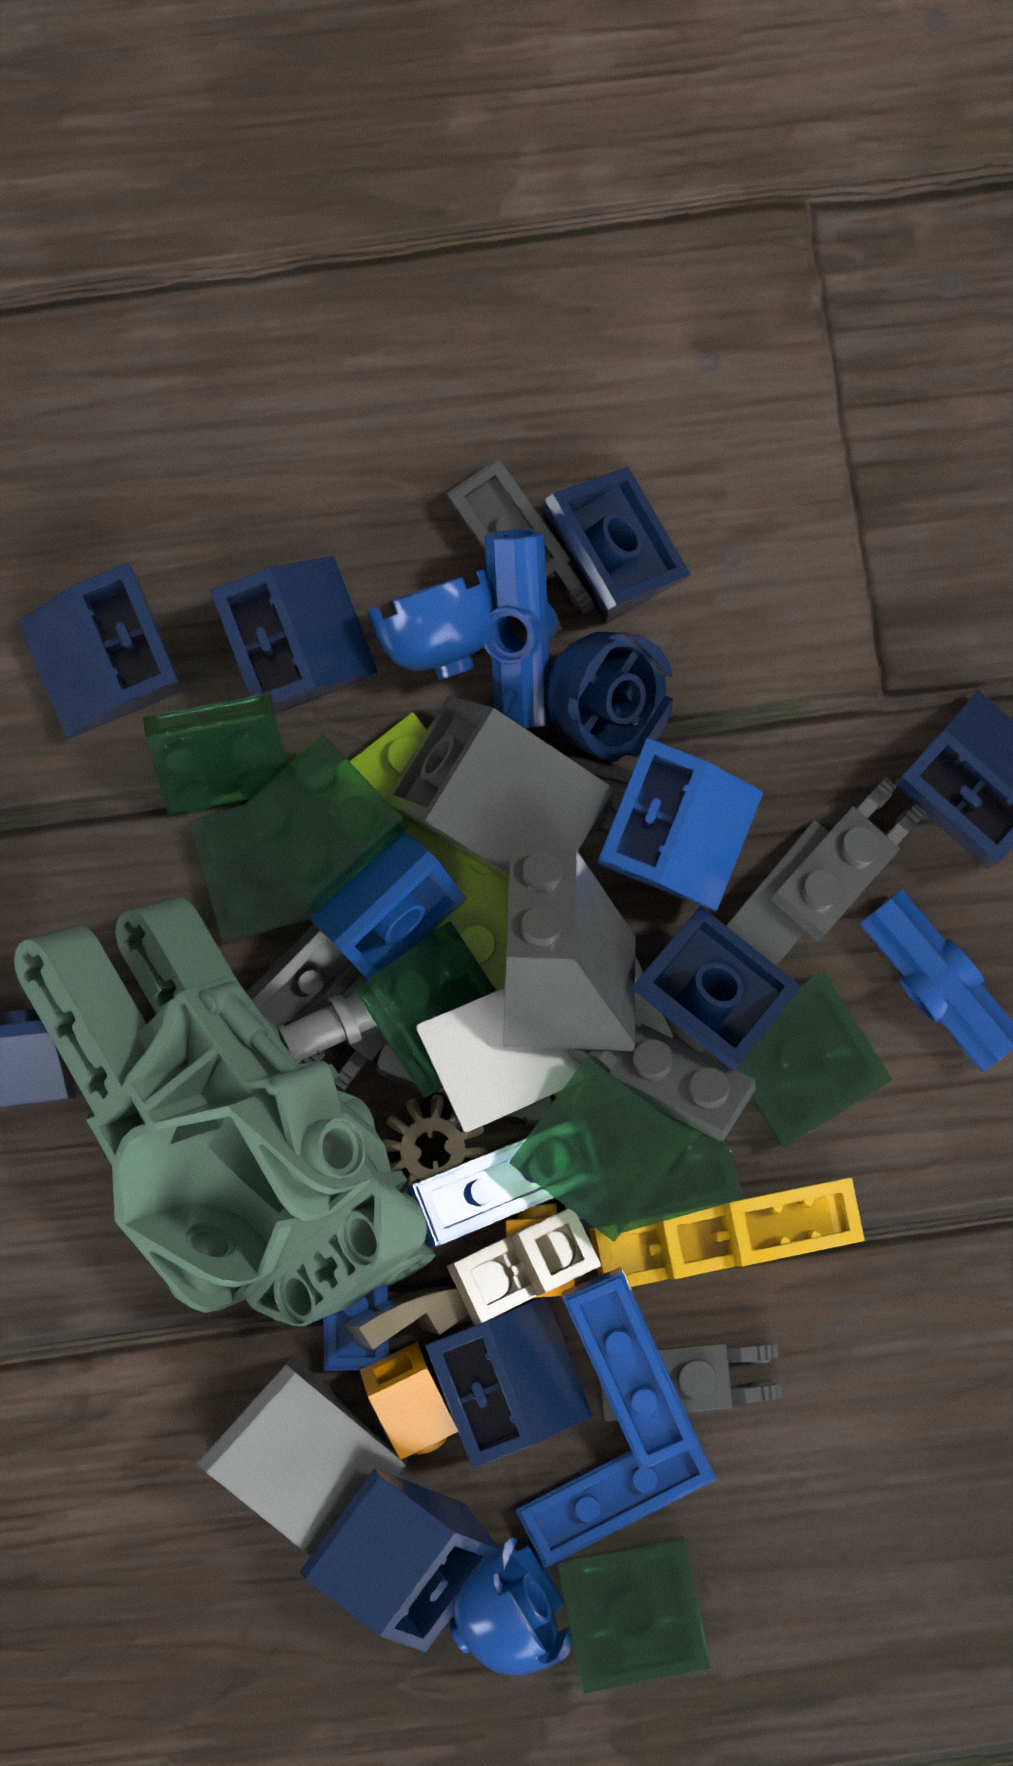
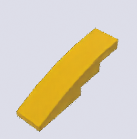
[589,1177,865,1287]

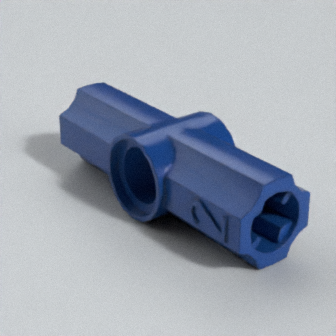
[483,529,557,729]
[858,889,1013,1072]

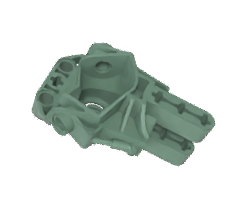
[14,897,435,1327]

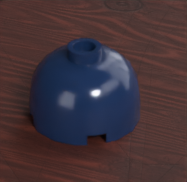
[546,632,673,761]

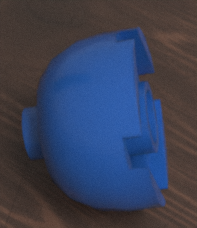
[366,567,495,680]
[450,1538,572,1676]

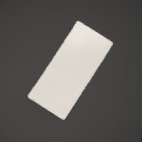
[416,956,673,1132]

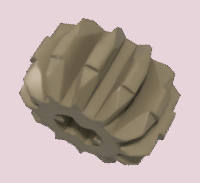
[382,1095,488,1195]

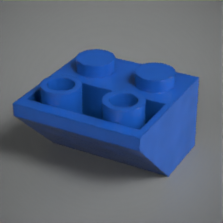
[596,738,763,912]

